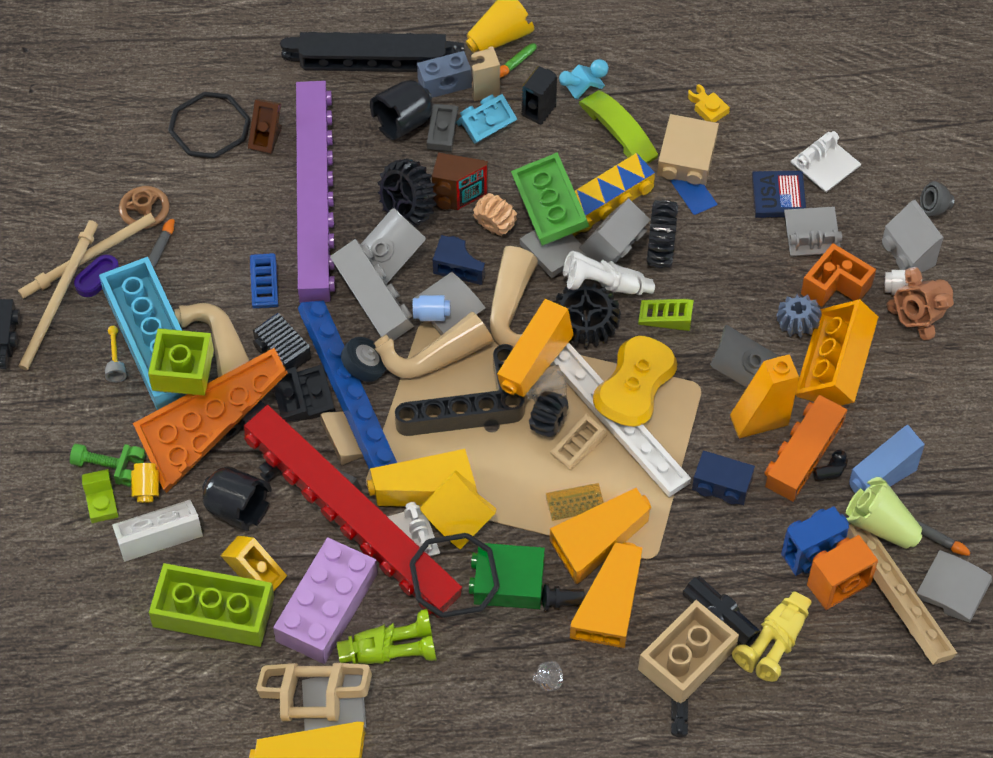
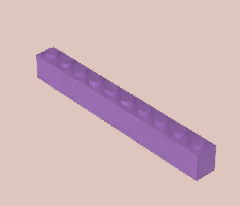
[296,81,335,303]

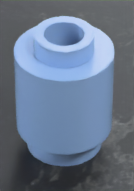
[413,295,451,322]

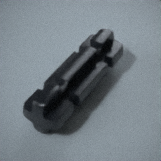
[671,698,688,737]

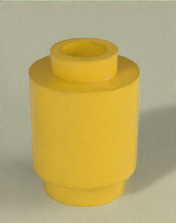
[131,463,159,503]

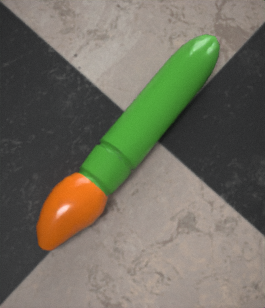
[500,43,537,78]

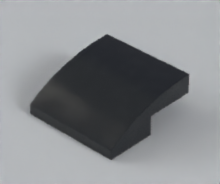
[273,364,336,421]

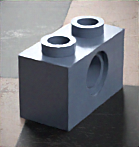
[417,51,472,98]

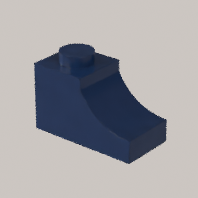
[433,235,485,285]

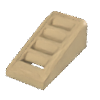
[550,413,607,470]

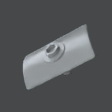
[361,208,426,283]

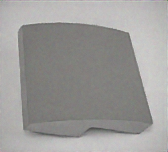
[520,230,590,278]
[411,272,486,335]
[917,550,993,623]
[302,674,366,731]

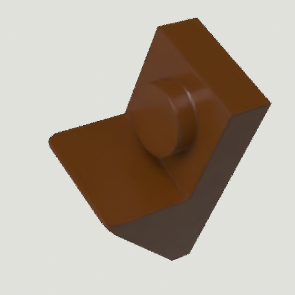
[248,99,282,153]

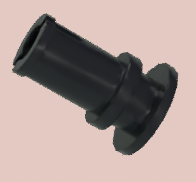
[542,583,585,611]

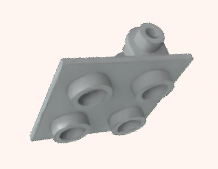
[784,207,842,257]

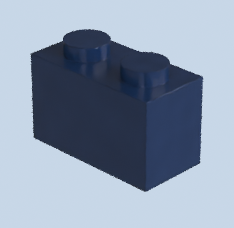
[692,450,755,506]

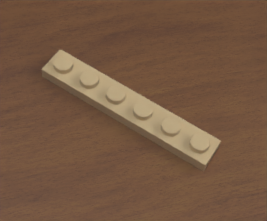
[846,524,957,665]

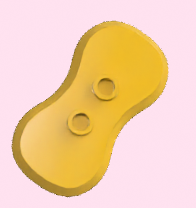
[593,336,677,427]

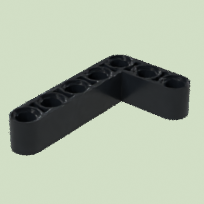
[395,344,525,436]

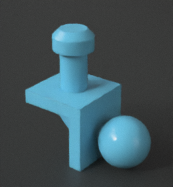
[559,59,609,99]

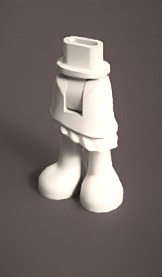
[563,251,655,295]

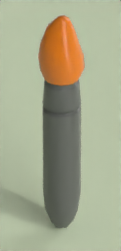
[149,219,175,268]
[917,521,970,556]

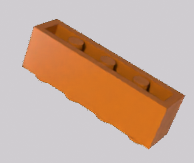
[764,395,847,502]

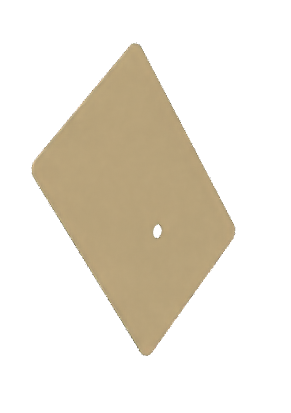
[366,321,701,559]

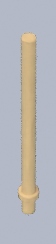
[18,220,98,371]

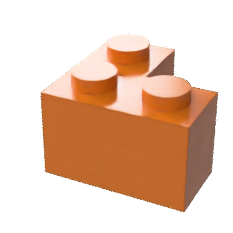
[801,243,876,307]

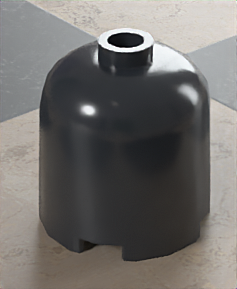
[370,80,433,140]
[202,466,272,532]

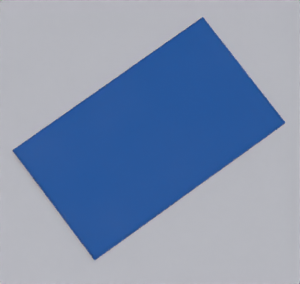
[670,179,718,215]

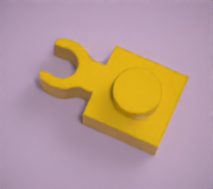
[688,84,730,122]

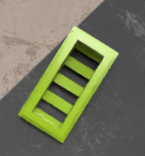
[638,299,694,331]

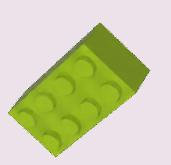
[149,563,274,647]

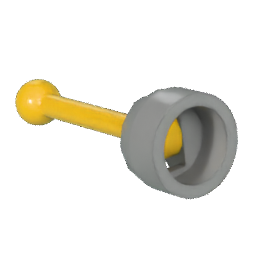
[105,326,126,383]

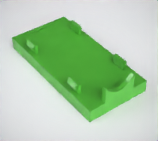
[511,152,590,246]

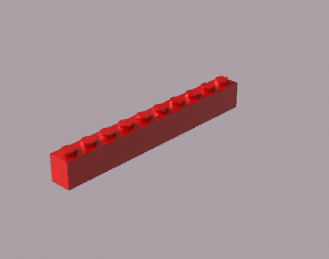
[244,405,462,618]

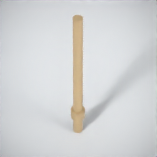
[18,213,155,299]

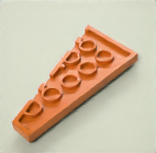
[133,348,287,493]

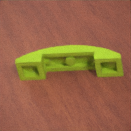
[579,90,658,164]

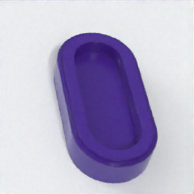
[74,255,119,297]

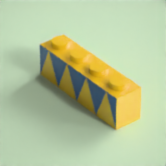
[572,153,655,236]

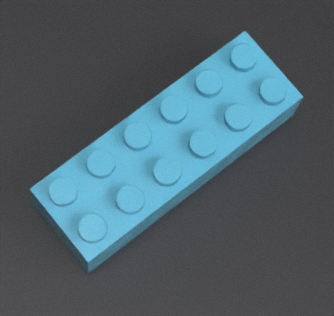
[99,257,187,410]

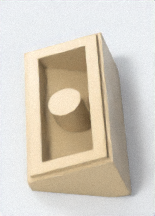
[320,412,363,465]

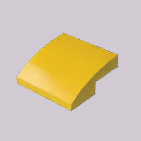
[420,470,496,549]

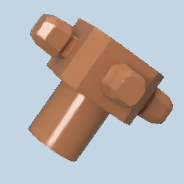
[887,267,954,340]

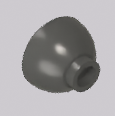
[920,181,955,216]

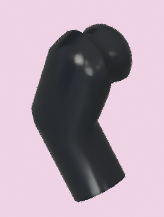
[813,450,848,480]

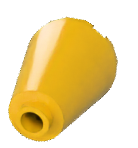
[465,0,535,53]

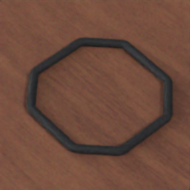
[168,92,250,158]
[409,533,500,618]

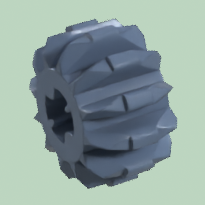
[777,293,821,338]

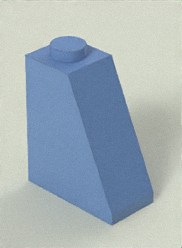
[849,425,925,494]

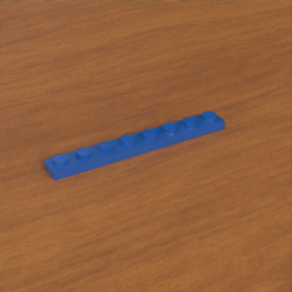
[298,300,397,470]

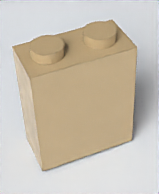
[657,114,719,185]

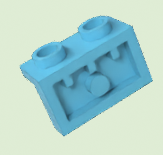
[456,94,517,144]

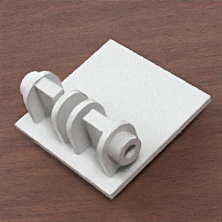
[790,131,861,192]
[388,502,440,556]

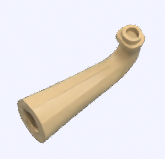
[490,246,538,347]
[174,303,250,378]
[374,312,493,378]

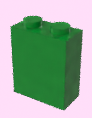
[469,543,545,610]

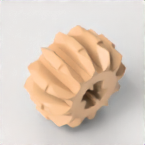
[473,193,517,236]

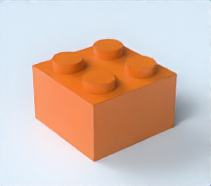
[807,535,878,610]

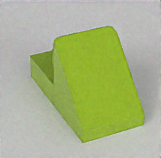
[82,469,118,523]

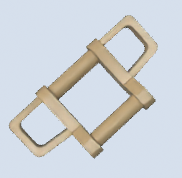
[256,663,372,721]

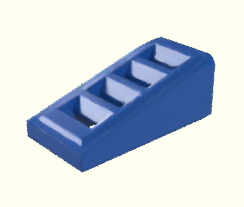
[250,253,278,309]

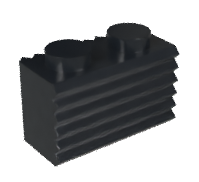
[521,66,557,125]
[253,313,311,369]

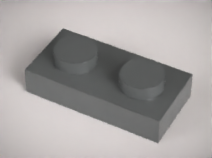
[427,104,458,152]

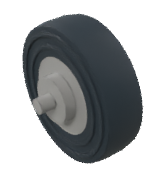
[341,337,387,382]

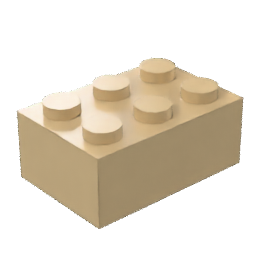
[638,600,739,703]

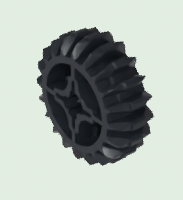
[377,159,437,227]
[647,199,678,268]
[553,282,621,349]

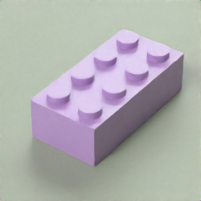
[273,537,378,664]

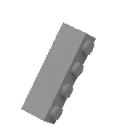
[330,239,414,341]

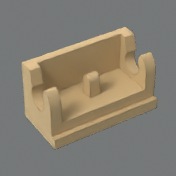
[471,46,500,101]

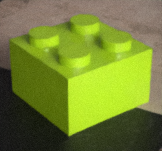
[148,328,214,396]

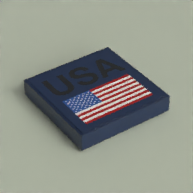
[752,171,806,218]

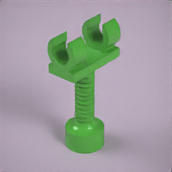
[70,443,146,487]

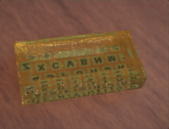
[546,483,604,521]

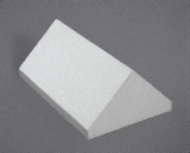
[112,500,203,562]

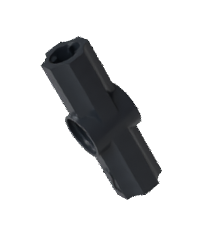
[683,576,760,646]

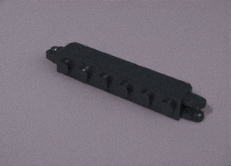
[280,32,465,72]

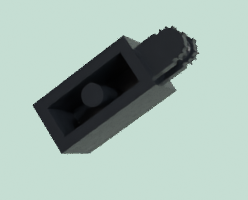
[0,299,21,369]

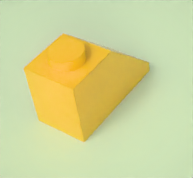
[220,536,287,592]

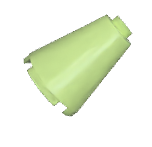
[846,477,922,549]

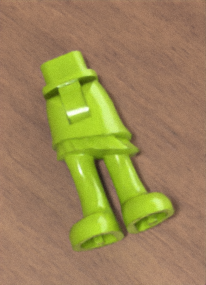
[336,609,436,664]

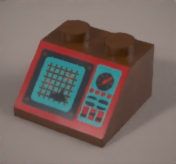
[432,152,488,210]

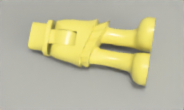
[732,592,812,682]

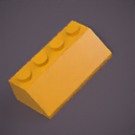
[795,299,879,406]

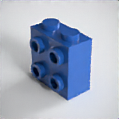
[781,506,849,576]

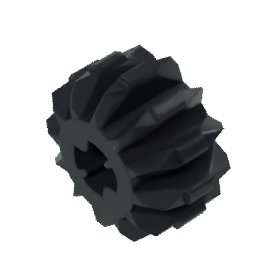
[529,391,569,437]

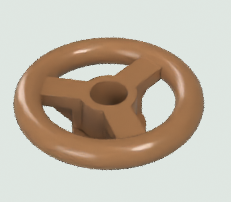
[119,186,169,229]

